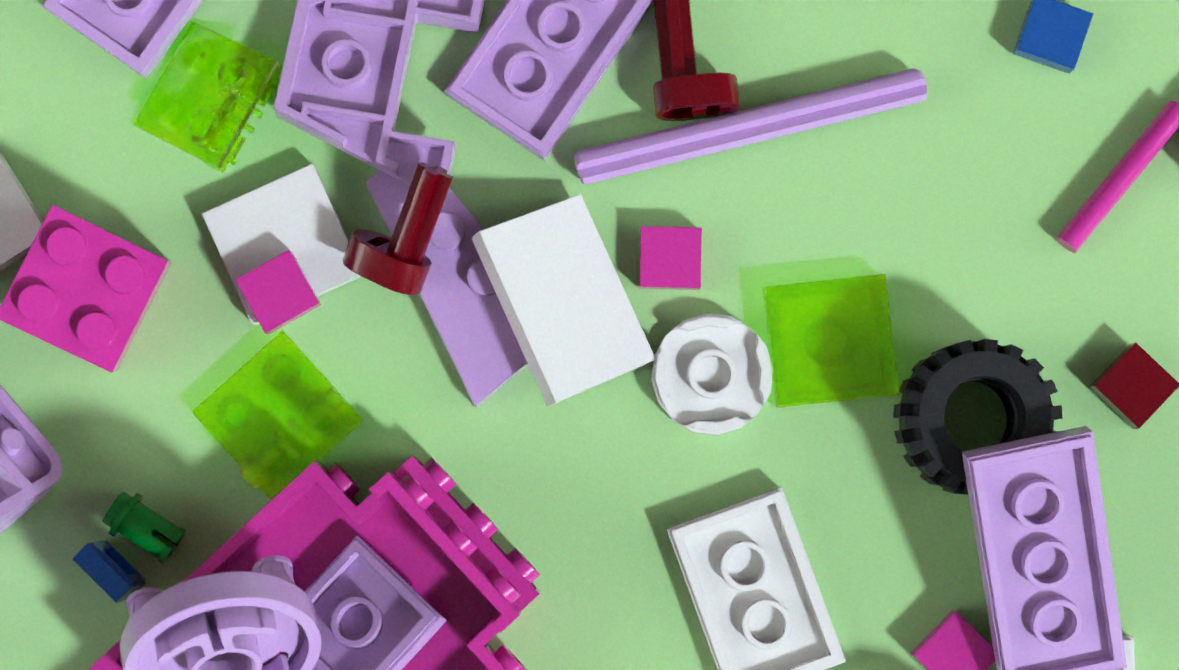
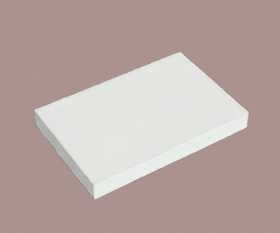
[471,194,654,407]
[666,487,846,670]

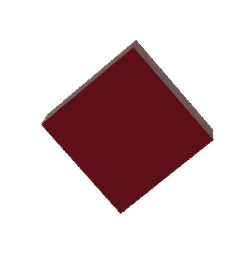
[1089,342,1179,429]

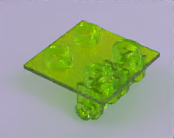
[133,22,282,173]
[192,330,364,500]

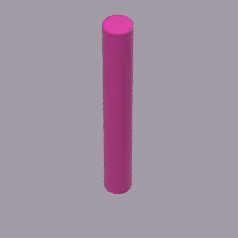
[1056,100,1179,253]

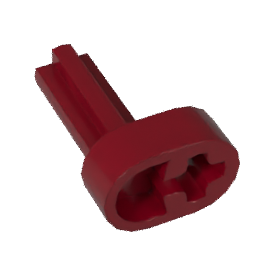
[653,0,740,121]
[342,162,453,295]

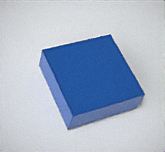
[1013,0,1094,74]
[72,541,146,603]

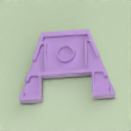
[274,0,485,201]

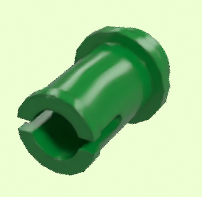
[102,491,186,564]

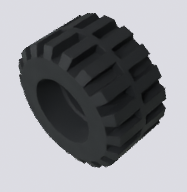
[893,339,1063,495]

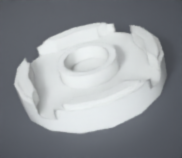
[651,313,773,435]

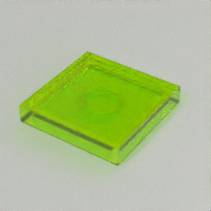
[762,274,900,408]

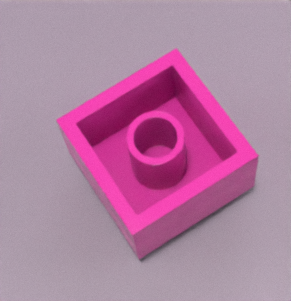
[0,204,172,373]

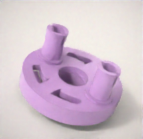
[120,555,322,670]

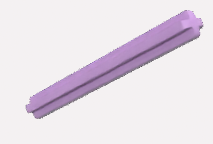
[574,68,927,184]

